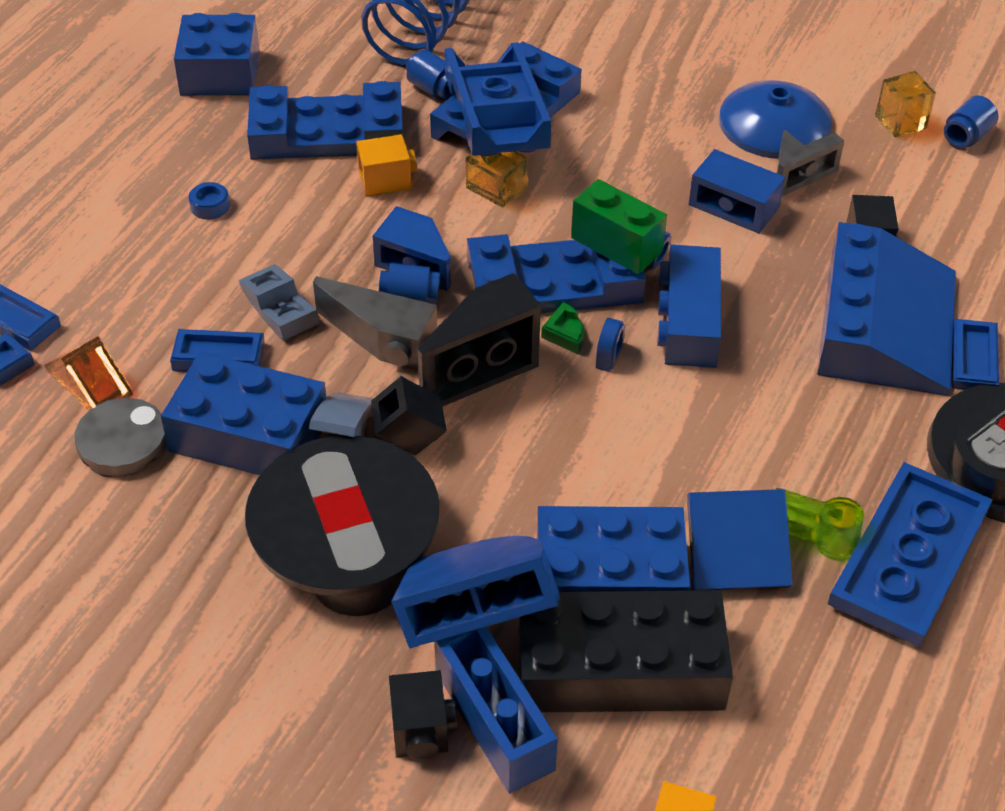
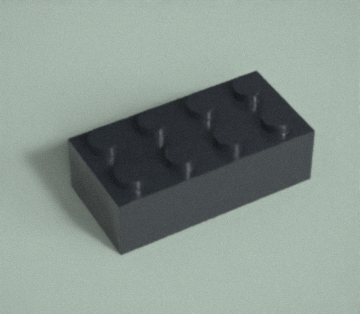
[518,590,733,713]

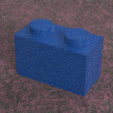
[689,149,785,234]

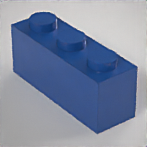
[657,244,721,368]
[434,627,558,794]

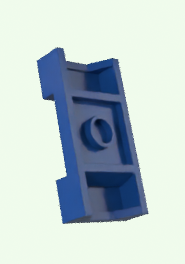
[430,41,582,168]
[445,42,552,156]
[247,81,403,159]
[467,234,646,313]

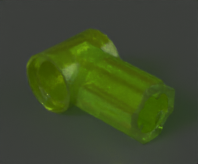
[776,488,865,560]

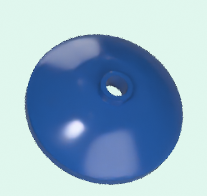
[719,80,832,159]

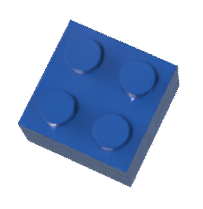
[174,13,260,96]

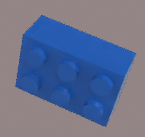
[161,352,326,475]
[536,506,690,592]

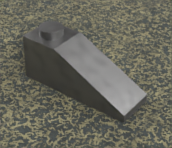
[313,276,437,370]

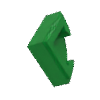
[541,302,584,354]

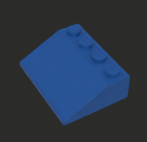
[817,222,956,396]

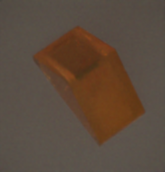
[45,336,133,410]

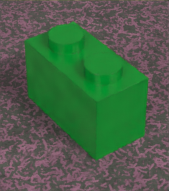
[571,179,667,274]

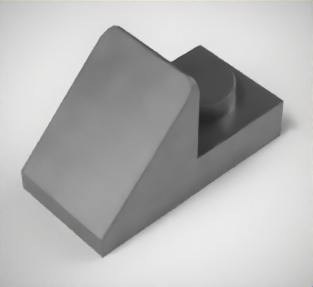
[776,130,845,196]

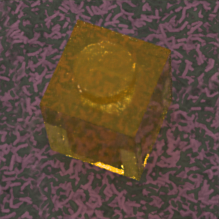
[875,71,936,137]
[466,152,529,208]

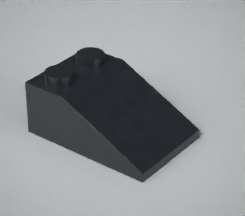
[418,273,541,407]

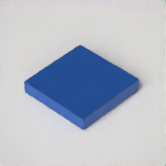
[687,489,793,591]

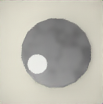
[74,397,167,477]

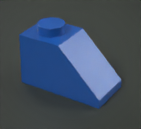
[372,206,451,291]

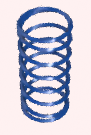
[361,0,469,66]

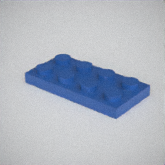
[828,462,993,647]

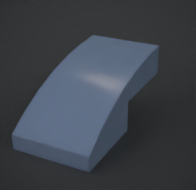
[239,264,321,341]
[309,392,374,437]

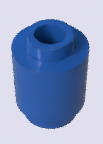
[406,49,455,100]
[944,95,999,148]
[379,263,440,305]

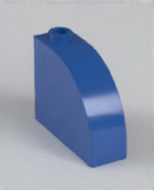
[391,536,560,649]

